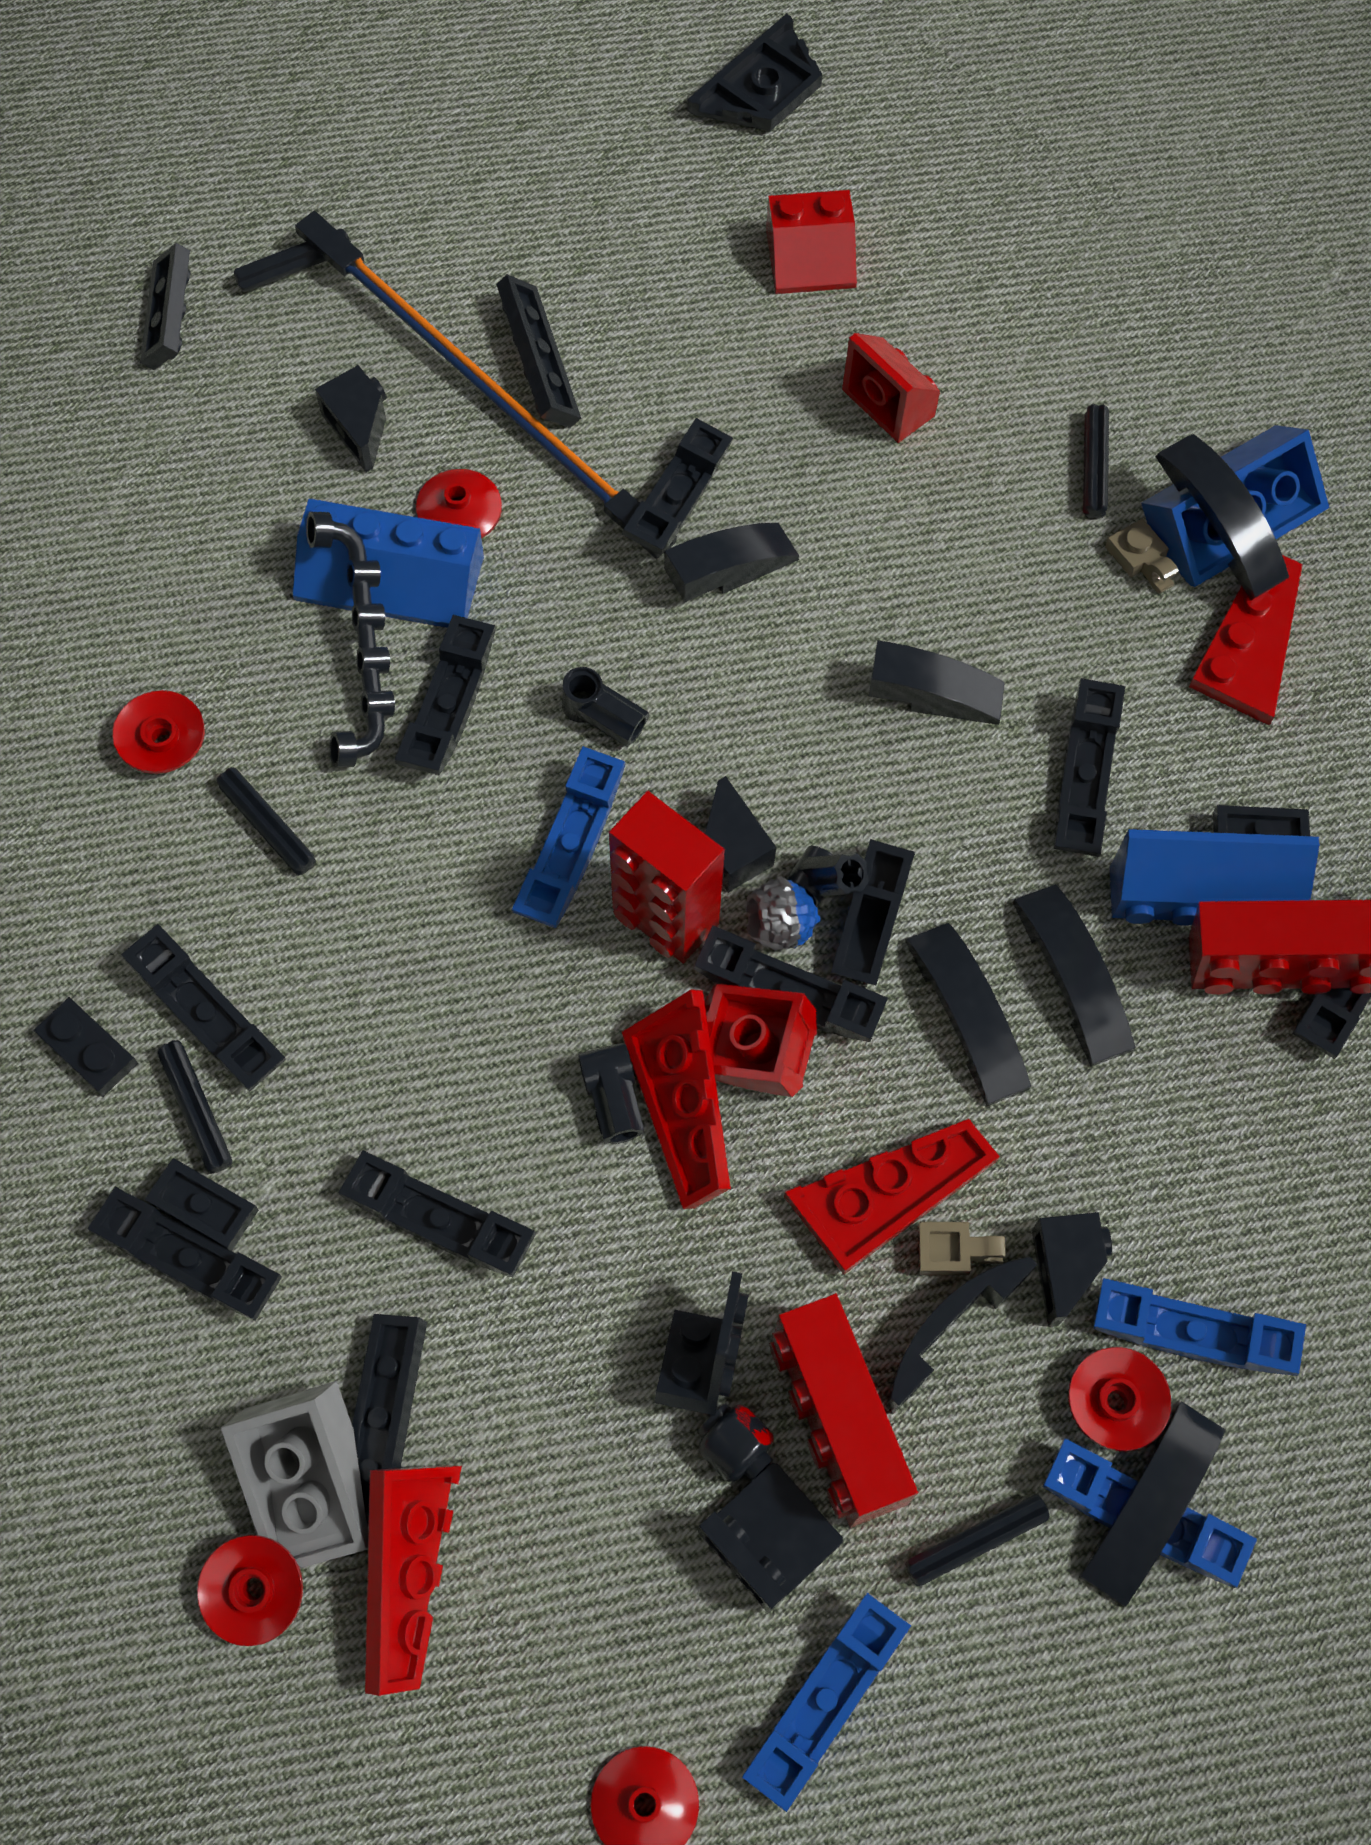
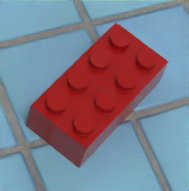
[609,790,725,964]
[1188,900,1371,995]
[769,1293,919,1528]

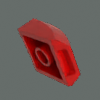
[704,984,817,1097]

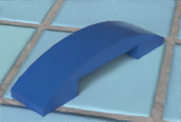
[512,746,626,928]
[1093,1278,1306,1376]
[1042,1438,1257,1588]
[742,1593,911,1812]

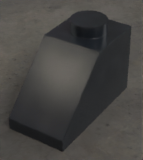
[315,365,387,473]
[705,776,776,893]
[1031,1212,1112,1327]

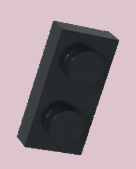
[1213,805,1310,836]
[34,997,138,1097]
[145,1158,259,1251]

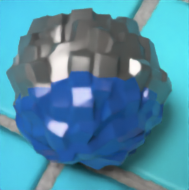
[746,876,820,951]

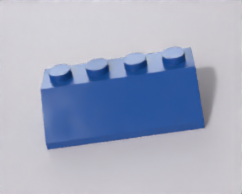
[1141,425,1330,587]
[293,498,484,628]
[1110,829,1320,926]

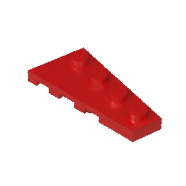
[1189,555,1303,726]
[622,989,731,1209]
[784,1119,1000,1275]
[365,1465,462,1696]

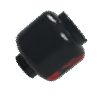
[697,1403,774,1482]

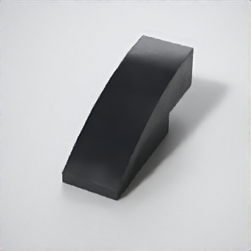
[664,522,799,603]
[868,640,1005,725]
[831,839,915,986]

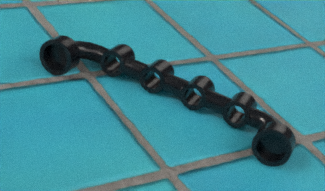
[306,512,395,768]

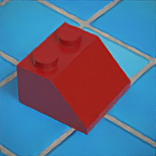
[766,190,857,294]
[842,333,940,443]

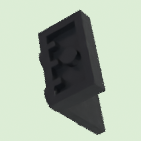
[654,1271,749,1416]
[698,1463,843,1613]

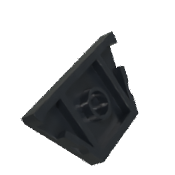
[687,13,822,131]

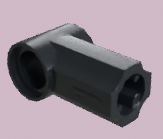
[562,667,649,747]
[786,845,869,907]
[578,1042,644,1144]

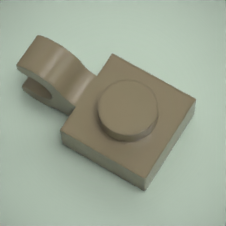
[1105,518,1179,594]
[918,1222,1006,1275]

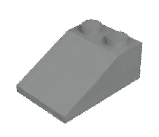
[221,1381,369,1568]

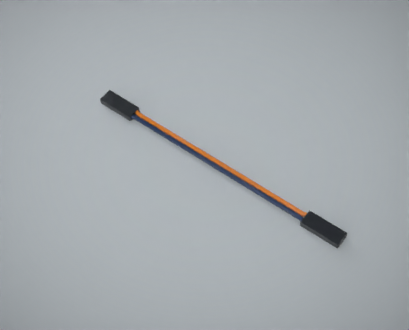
[295,210,677,560]

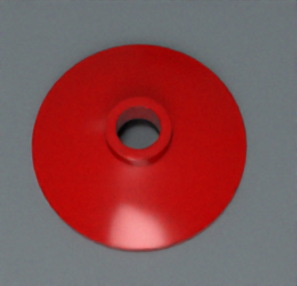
[416,469,502,539]
[113,690,205,774]
[1068,1347,1171,1451]
[197,1535,303,1646]
[591,1746,699,1845]

